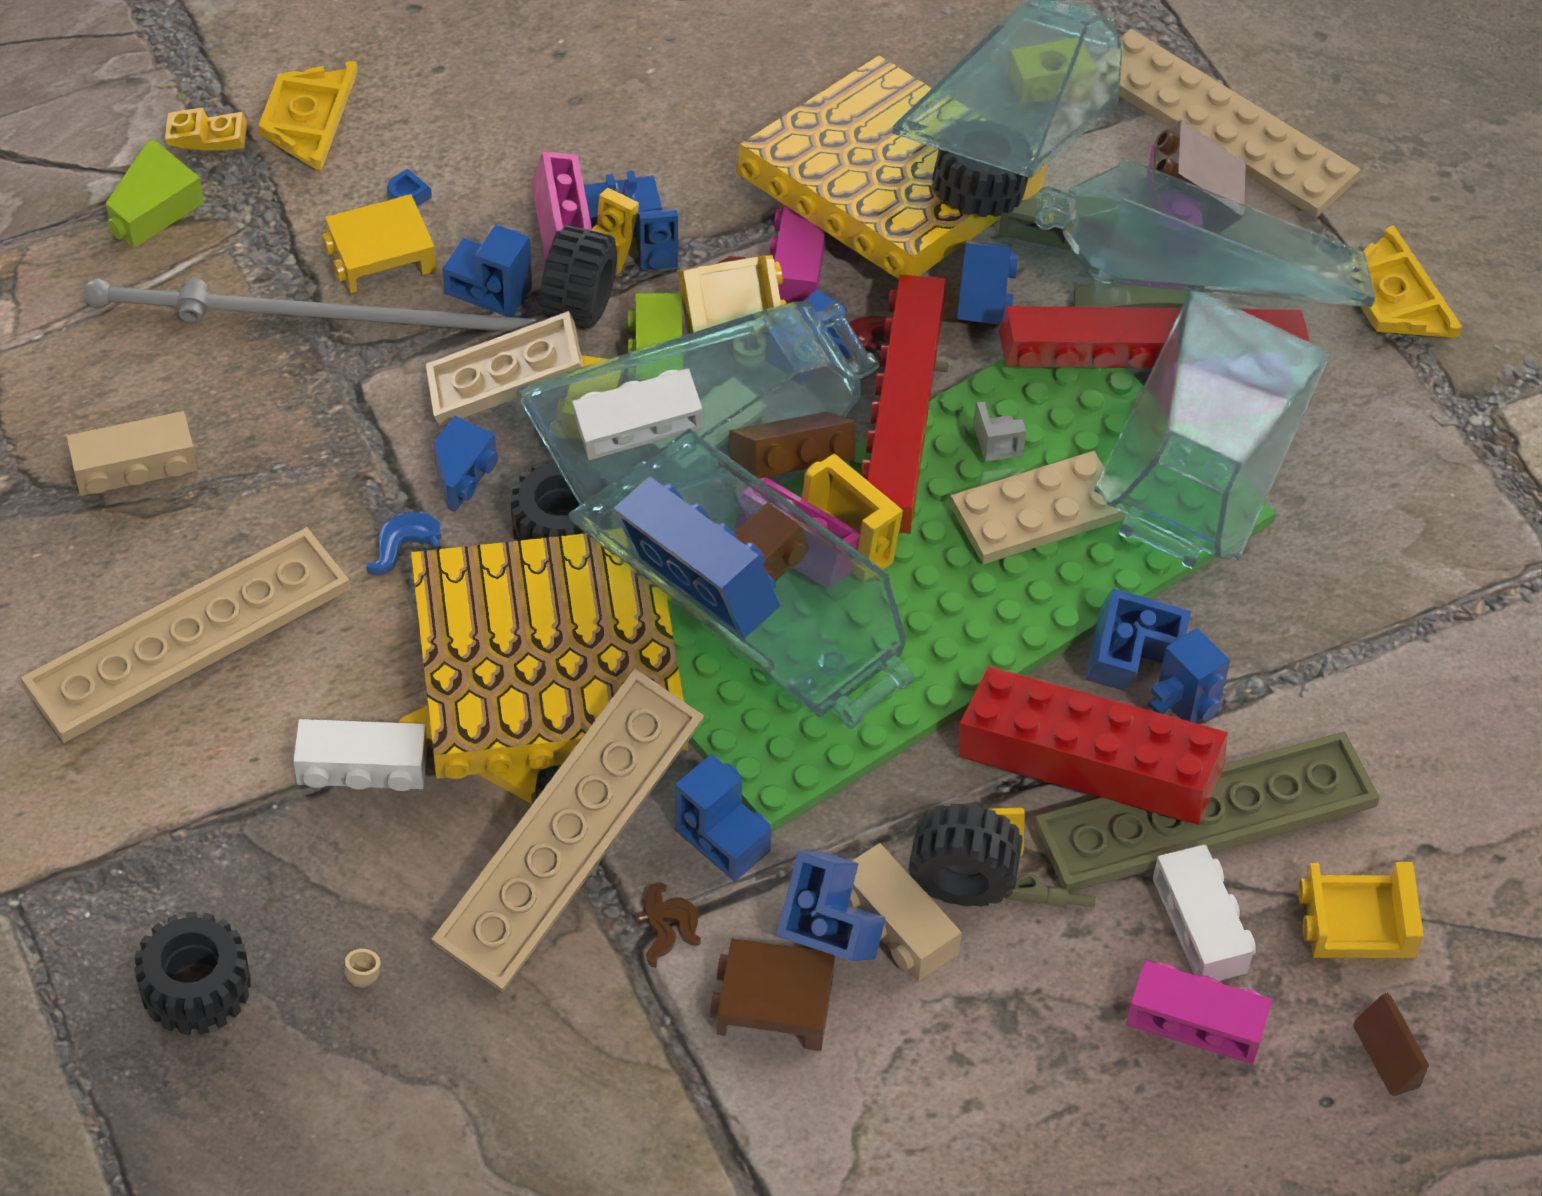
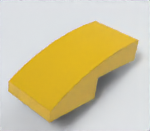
[164,107,247,151]
[592,188,639,275]

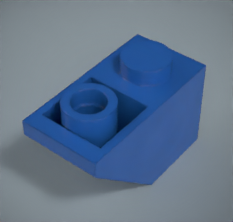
[636,209,678,270]
[434,416,498,512]

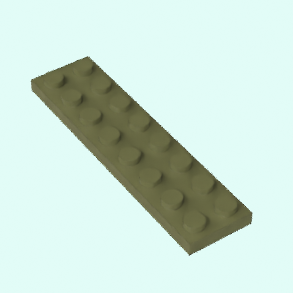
[1034,731,1380,893]

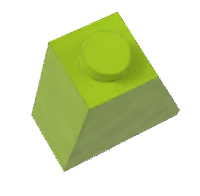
[106,139,204,248]

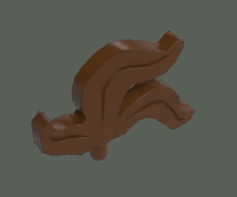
[635,883,701,968]

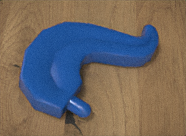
[366,512,442,575]

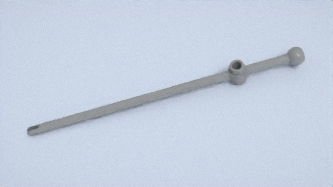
[85,278,540,332]

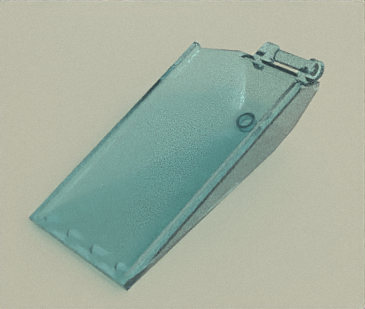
[892,0,1123,178]
[1035,157,1375,307]
[1093,287,1332,569]
[516,301,879,519]
[569,428,914,729]

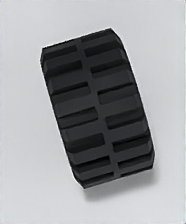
[932,122,1033,217]
[540,225,617,329]
[511,459,612,541]
[908,804,1023,907]
[134,912,251,1035]

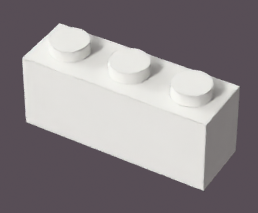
[572,368,704,460]
[293,719,428,791]
[1153,844,1256,981]

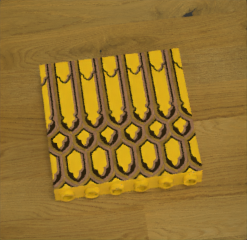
[735,56,1049,279]
[411,530,688,779]

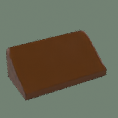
[1353,993,1429,1096]

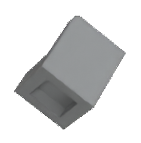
[973,401,1026,462]

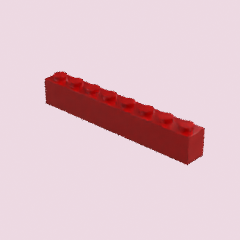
[861,274,945,534]
[999,306,1311,370]

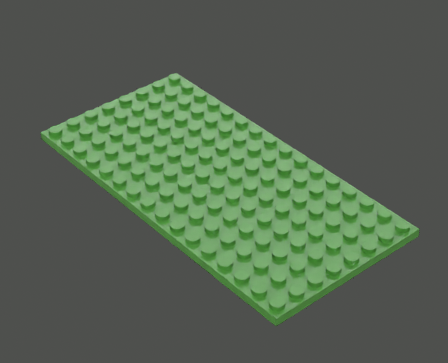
[664,358,1276,832]

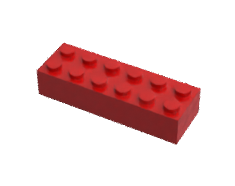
[959,666,1228,825]

